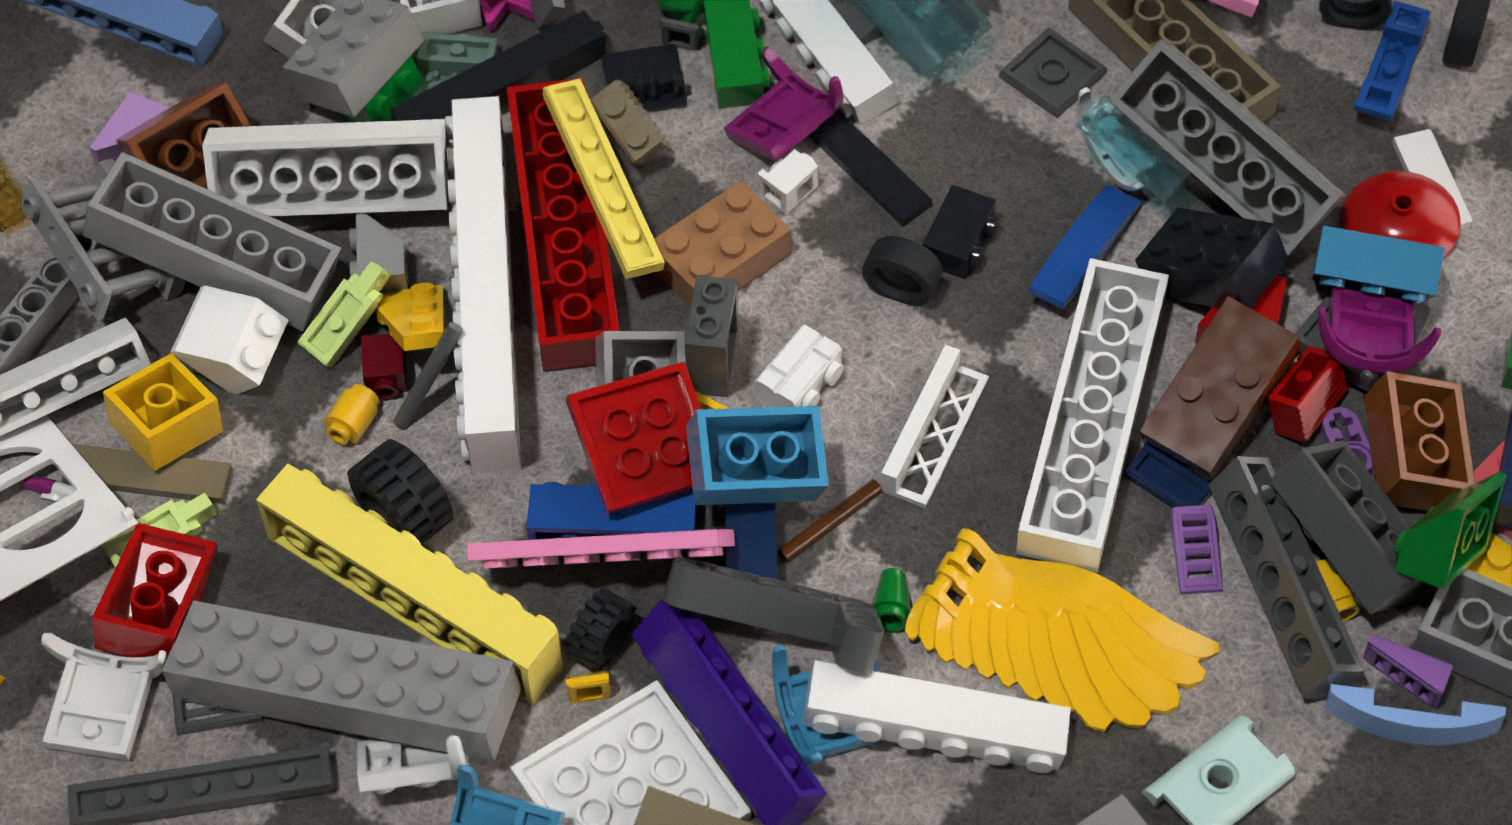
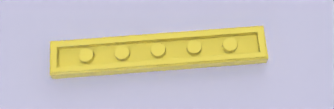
[543,79,665,279]

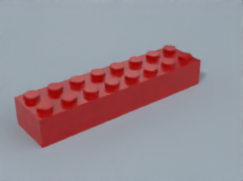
[507,78,620,371]

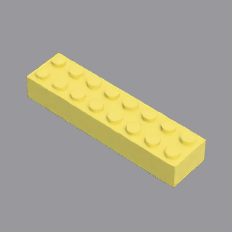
[256,463,564,705]

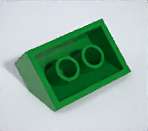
[1394,472,1507,589]

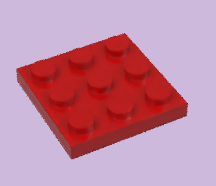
[566,361,701,515]

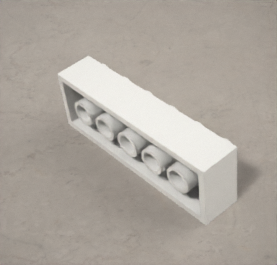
[202,119,449,216]

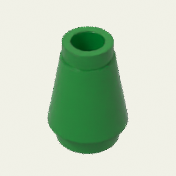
[871,568,911,633]

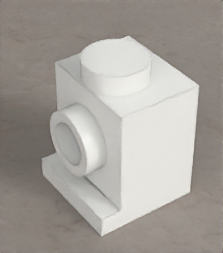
[757,149,818,215]

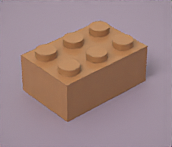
[654,180,792,313]

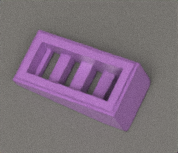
[1169,505,1223,595]
[1363,634,1453,709]

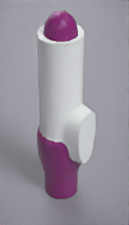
[23,476,76,502]

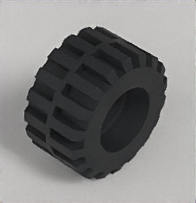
[347,439,454,545]

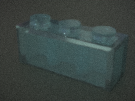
[1075,95,1194,203]

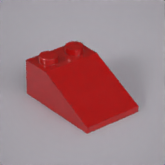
[91,523,217,665]

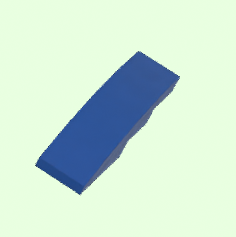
[1028,184,1141,309]

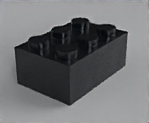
[1135,207,1289,308]

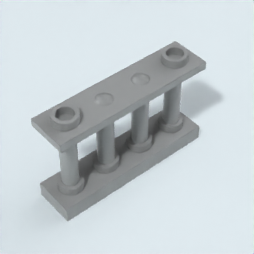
[21,158,186,320]

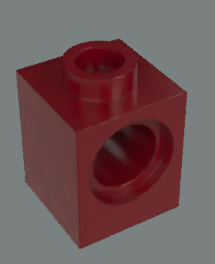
[361,334,407,399]

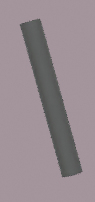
[393,322,463,429]

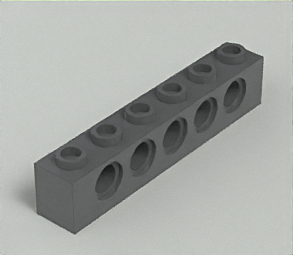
[1209,456,1365,699]

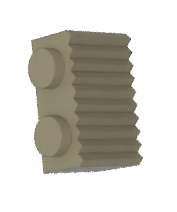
[590,80,670,167]

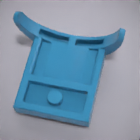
[772,645,885,766]
[450,764,565,825]

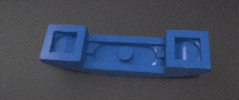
[1353,0,1431,121]

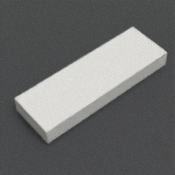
[1393,129,1473,229]

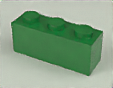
[703,0,770,109]

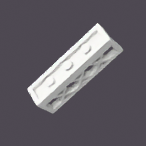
[881,344,989,508]

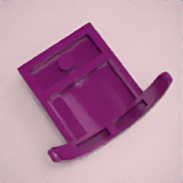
[724,47,844,162]
[1318,287,1442,374]

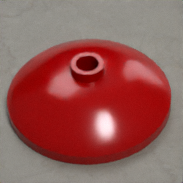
[1341,171,1461,260]

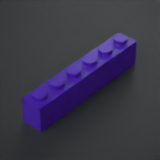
[632,600,827,825]

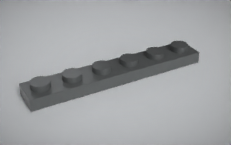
[67,745,334,825]

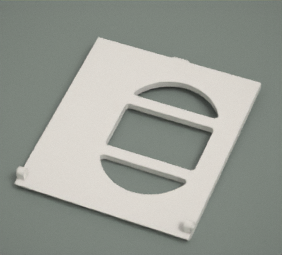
[0,415,138,601]

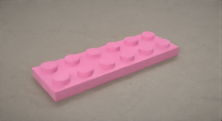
[467,529,735,568]

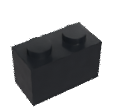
[922,185,1000,279]

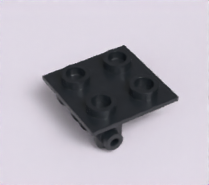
[601,44,687,111]

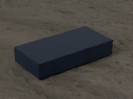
[1122,443,1212,508]

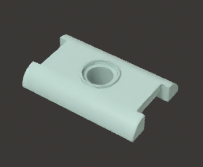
[1142,715,1295,825]

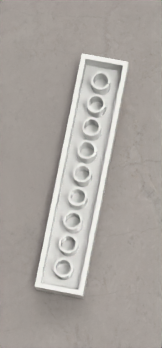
[445,96,521,474]

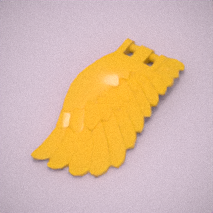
[905,528,1220,733]

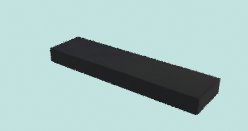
[808,110,932,227]

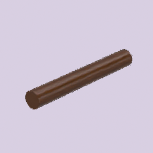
[777,479,882,563]

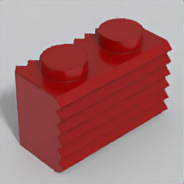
[1267,346,1348,442]

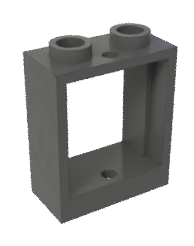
[685,275,739,398]

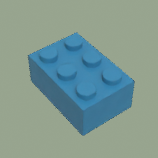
[1312,225,1445,304]
[686,406,829,506]

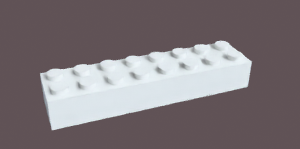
[1016,258,1169,573]

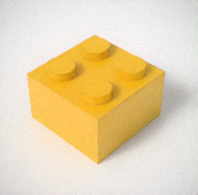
[103,353,223,471]

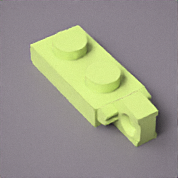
[298,261,391,368]
[101,492,217,568]

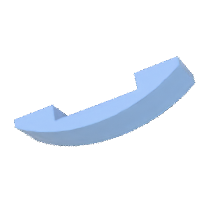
[1325,684,1506,745]

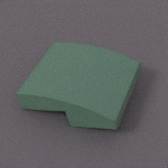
[411,32,498,98]

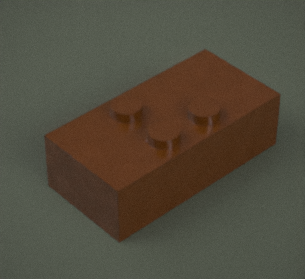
[1139,296,1301,483]

